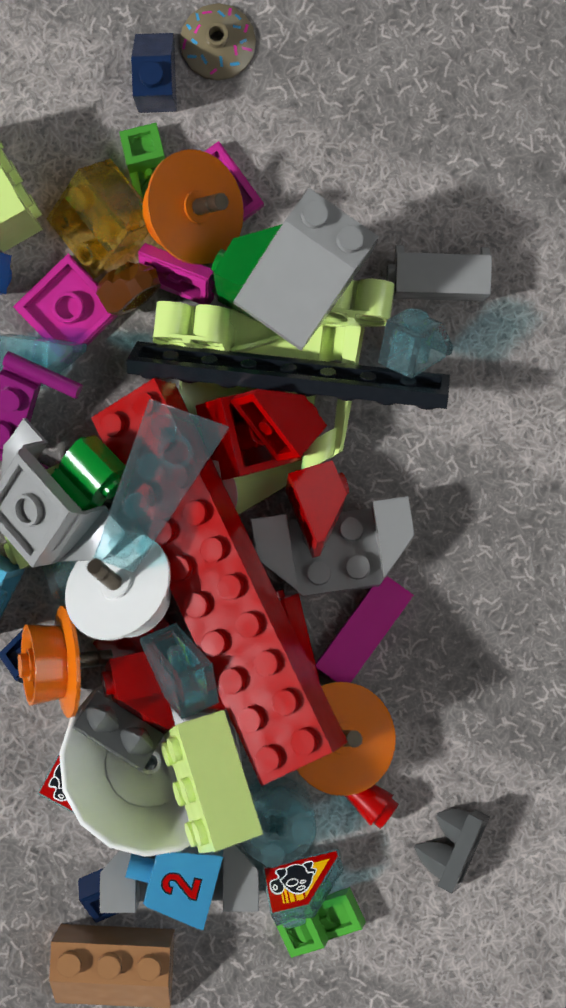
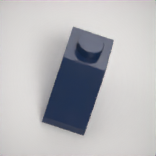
[131,33,177,113]

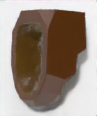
[96,261,161,316]

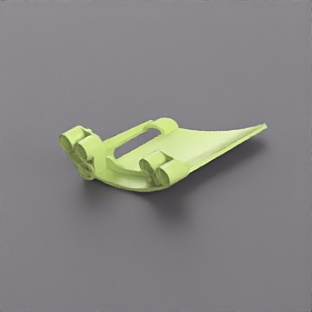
[152,279,395,515]

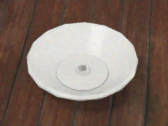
[59,670,242,857]

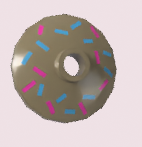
[180,3,256,81]

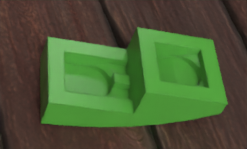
[119,123,166,215]
[275,887,366,958]

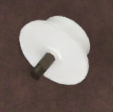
[65,532,171,641]

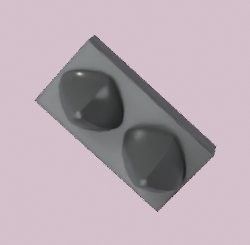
[73,691,165,771]
[414,809,490,894]

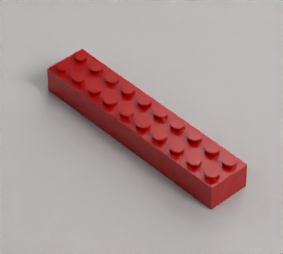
[91,378,348,786]

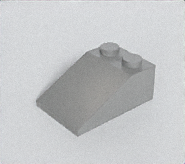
[234,188,379,351]

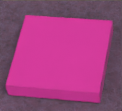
[13,253,118,364]

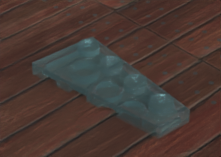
[93,399,229,572]

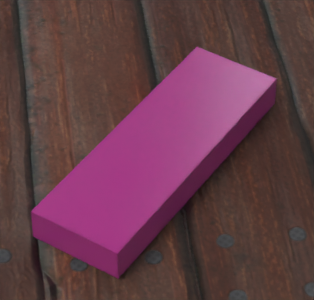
[315,576,414,683]

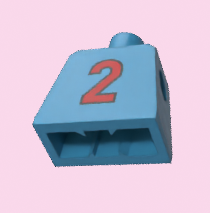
[125,845,223,930]

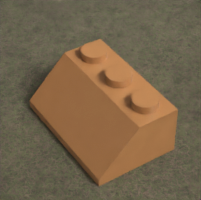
[49,924,175,1008]

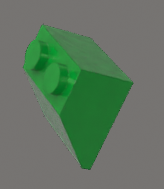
[211,224,282,322]

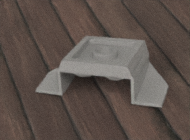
[0,418,128,568]
[251,496,414,598]
[100,844,259,913]

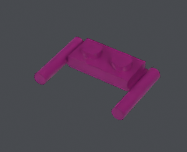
[0,351,83,469]

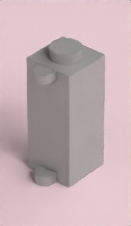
[386,245,492,301]

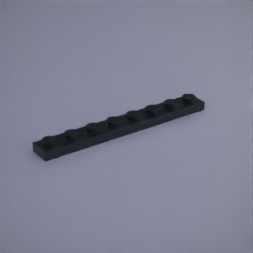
[127,341,450,410]

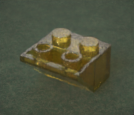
[46,158,149,279]

